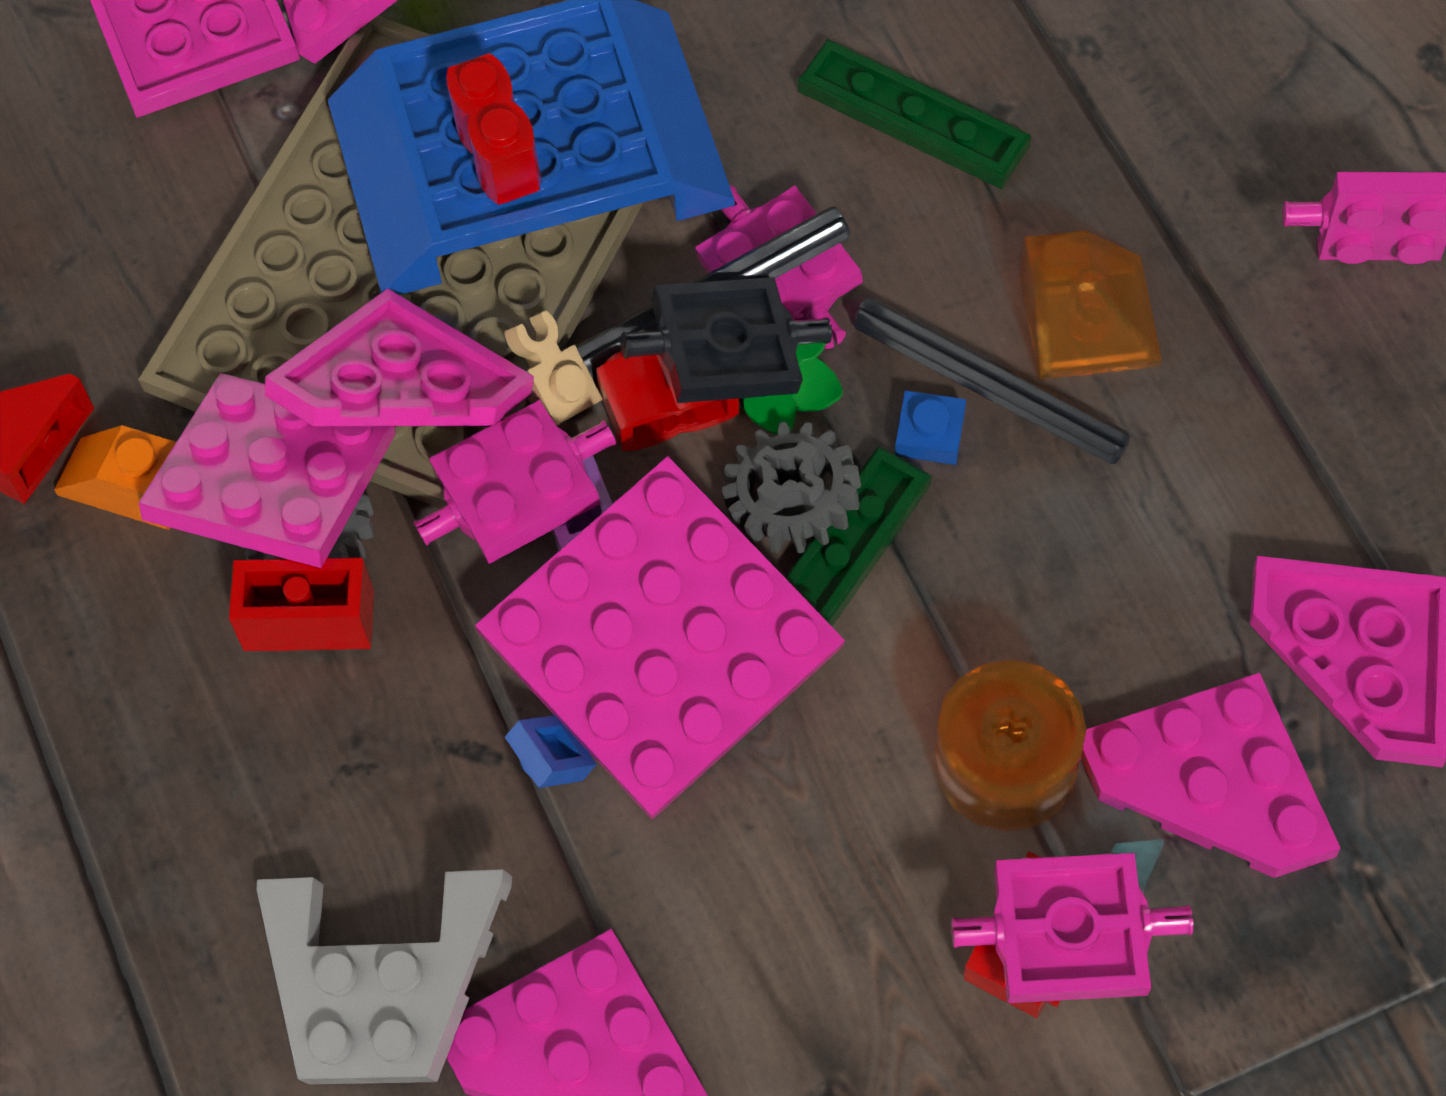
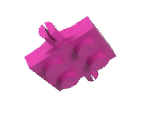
[1282,172,1446,264]
[695,185,863,349]
[413,400,616,564]
[951,853,1193,1003]

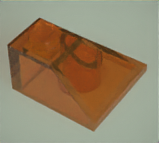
[1020,230,1162,380]

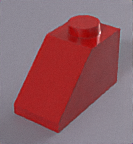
[0,373,94,504]

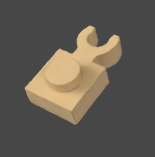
[505,310,603,426]

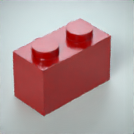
[229,558,375,651]

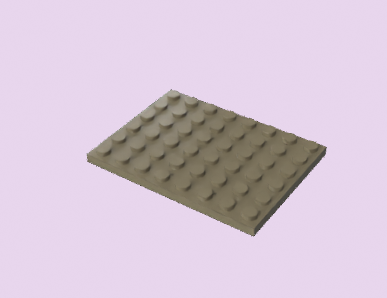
[138,16,644,509]

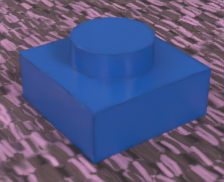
[895,391,966,465]
[505,715,597,788]

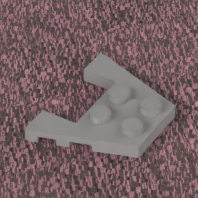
[256,869,512,1085]

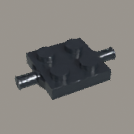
[621,277,832,403]

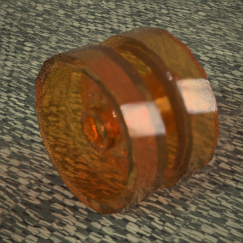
[934,660,1087,831]

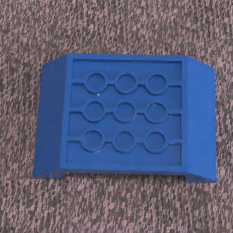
[328,0,735,295]

